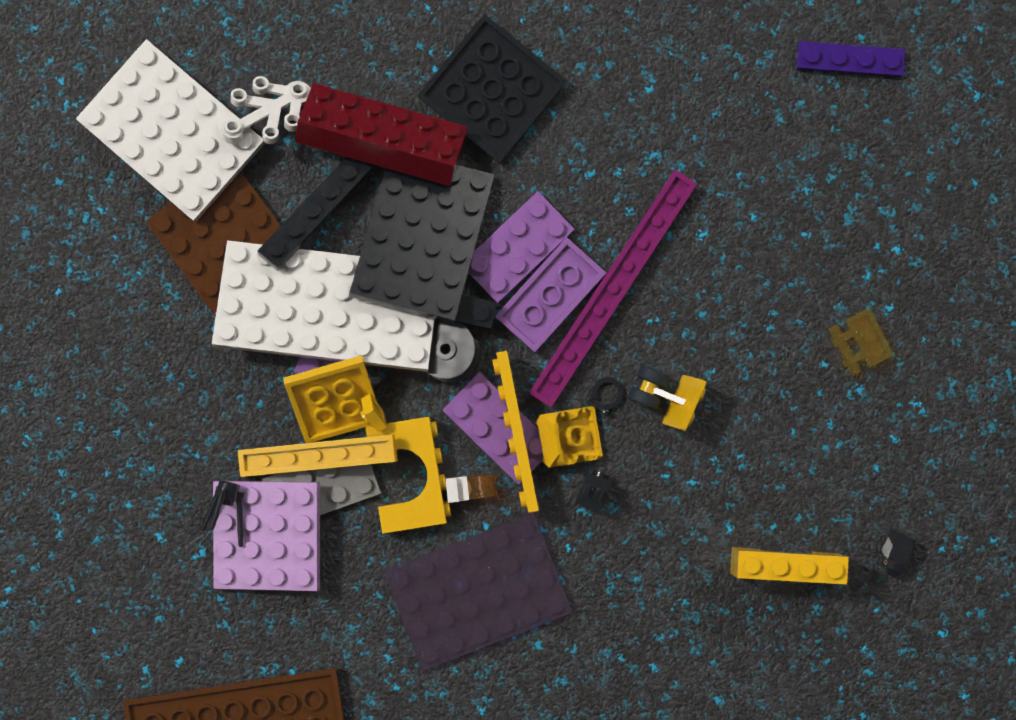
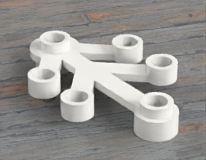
[221,76,311,144]

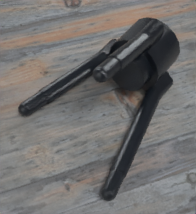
[201,480,244,547]

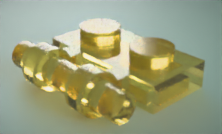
[828,307,894,376]

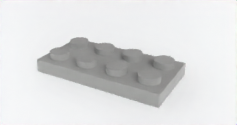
[262,464,381,515]

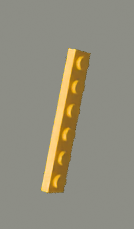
[492,351,539,513]
[238,434,398,477]

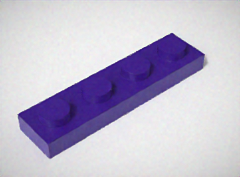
[796,41,905,77]

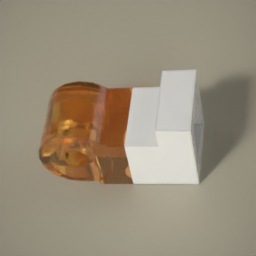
[446,474,497,503]

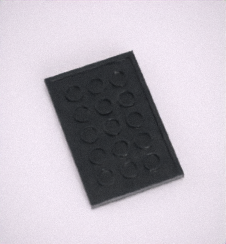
[349,165,495,324]

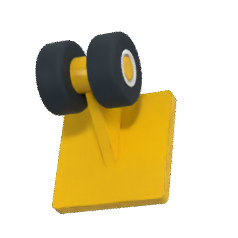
[628,365,706,431]

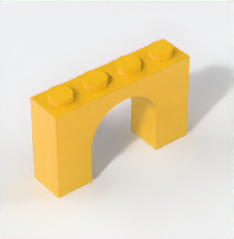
[365,417,451,534]
[730,547,849,584]

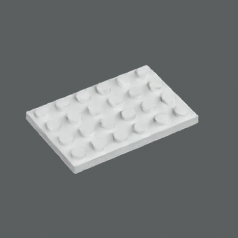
[76,39,265,223]

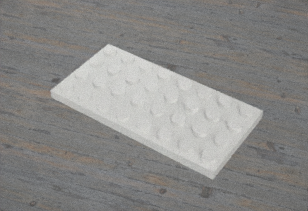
[212,240,434,372]

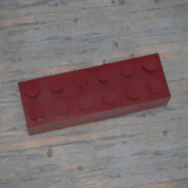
[296,83,468,186]

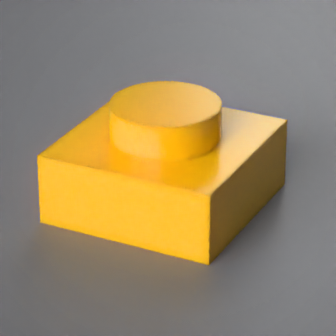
[360,394,387,432]

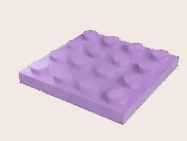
[213,481,320,591]

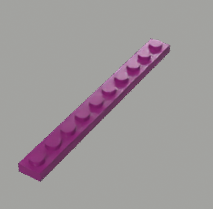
[529,170,697,407]

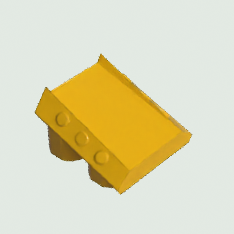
[535,406,603,468]

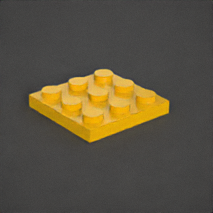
[283,355,377,443]

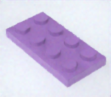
[468,191,575,304]
[495,237,606,352]
[443,372,543,485]

